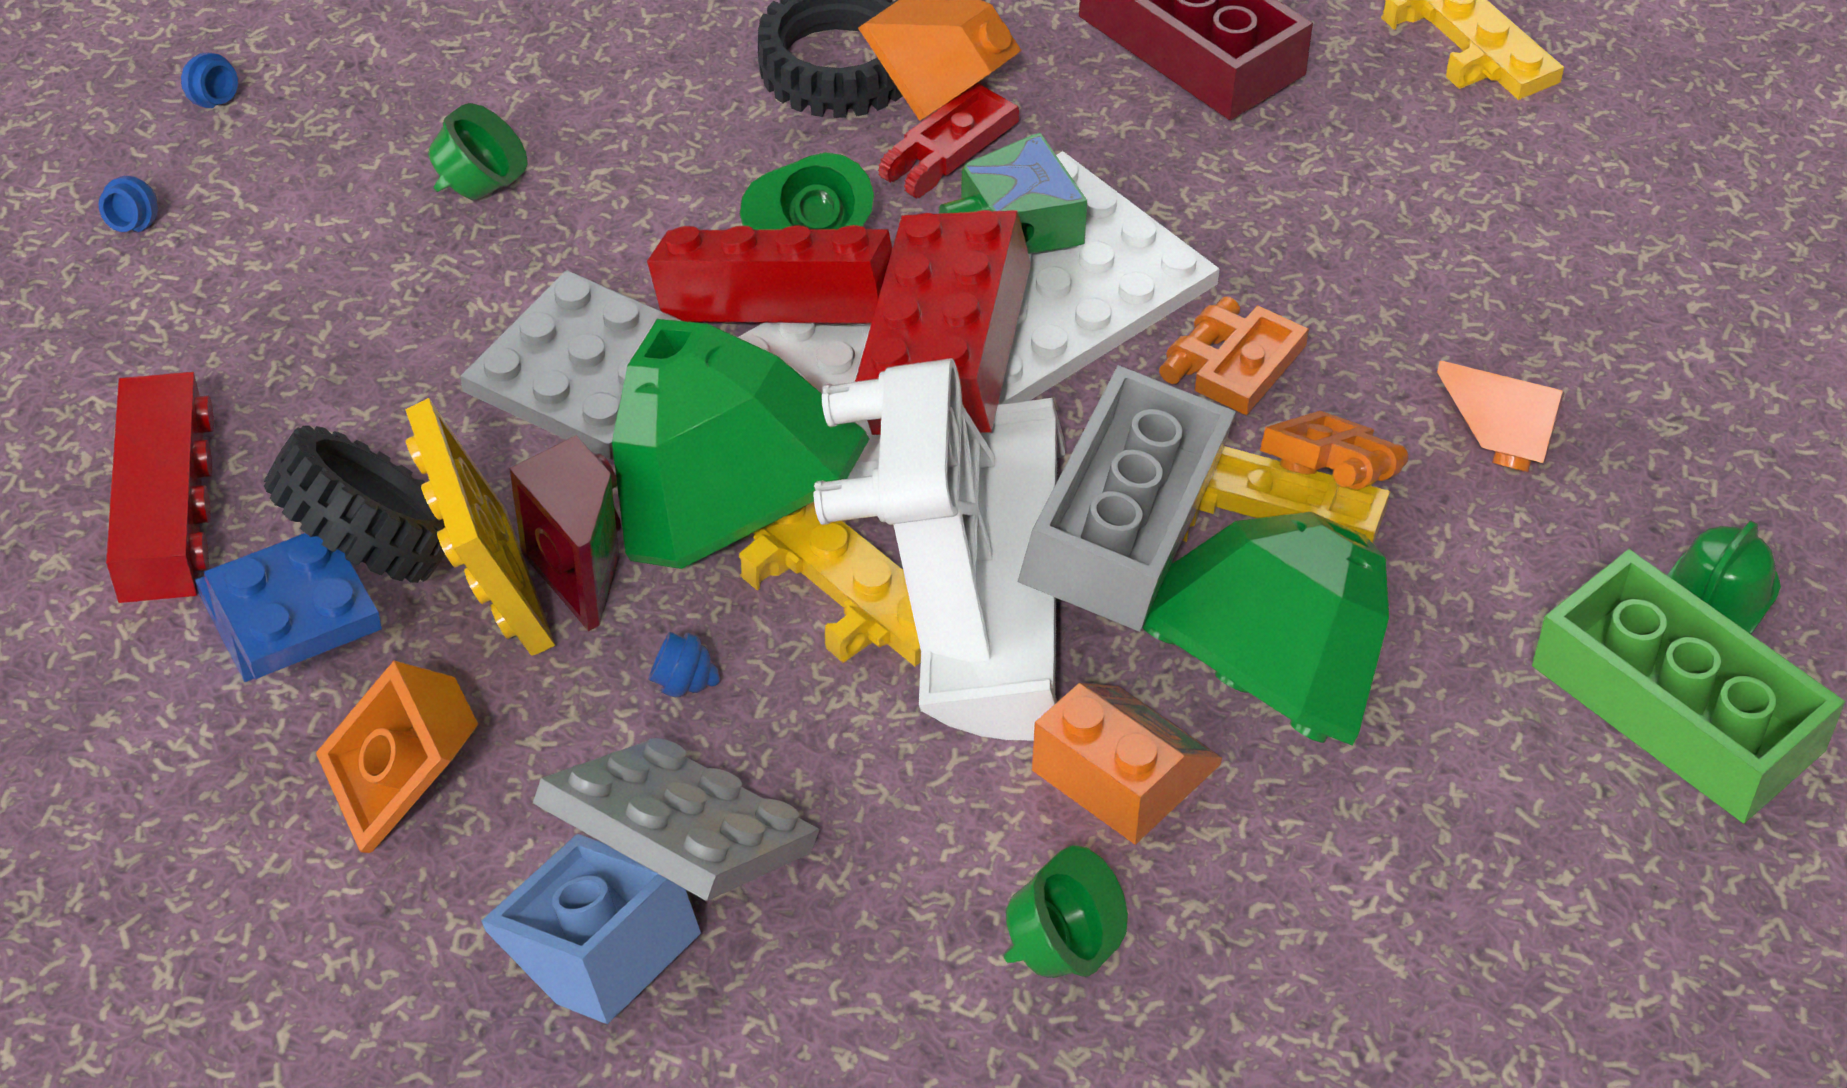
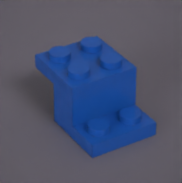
[195,533,382,682]

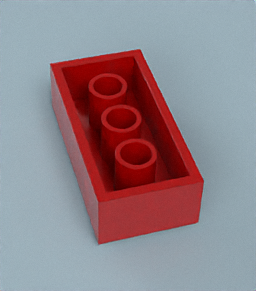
[855,210,1031,435]

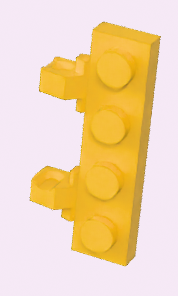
[1381,0,1564,100]
[1182,446,1390,544]
[739,502,921,667]

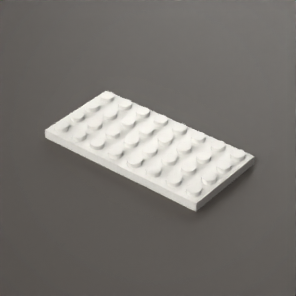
[738,151,1220,479]

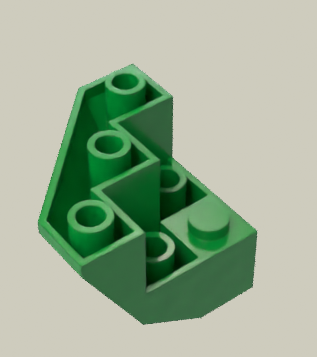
[612,319,870,569]
[1142,512,1389,746]

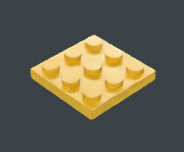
[405,398,555,656]

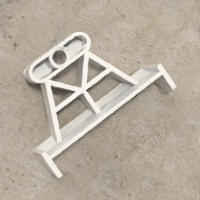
[814,358,1065,741]

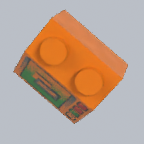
[1032,683,1222,845]

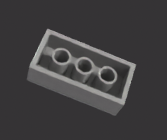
[1017,365,1236,632]

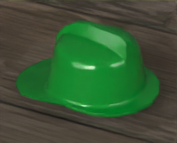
[428,103,528,200]
[739,152,874,230]
[1667,521,1781,634]
[1002,845,1128,978]

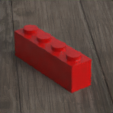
[647,225,892,323]
[106,372,214,603]

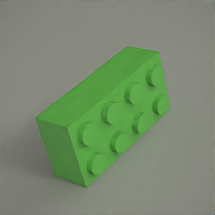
[1532,549,1846,824]

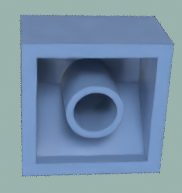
[481,834,701,1025]

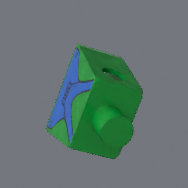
[939,133,1087,254]

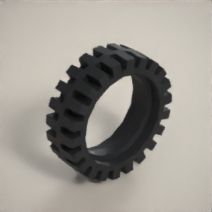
[758,0,903,118]
[264,425,445,583]

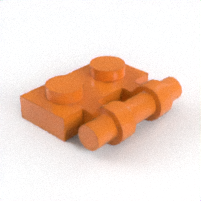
[1159,296,1309,416]
[1260,411,1409,490]

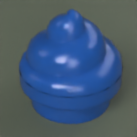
[181,52,238,108]
[99,176,158,232]
[648,632,720,698]

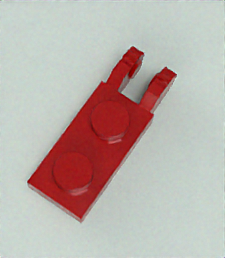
[877,83,1020,199]

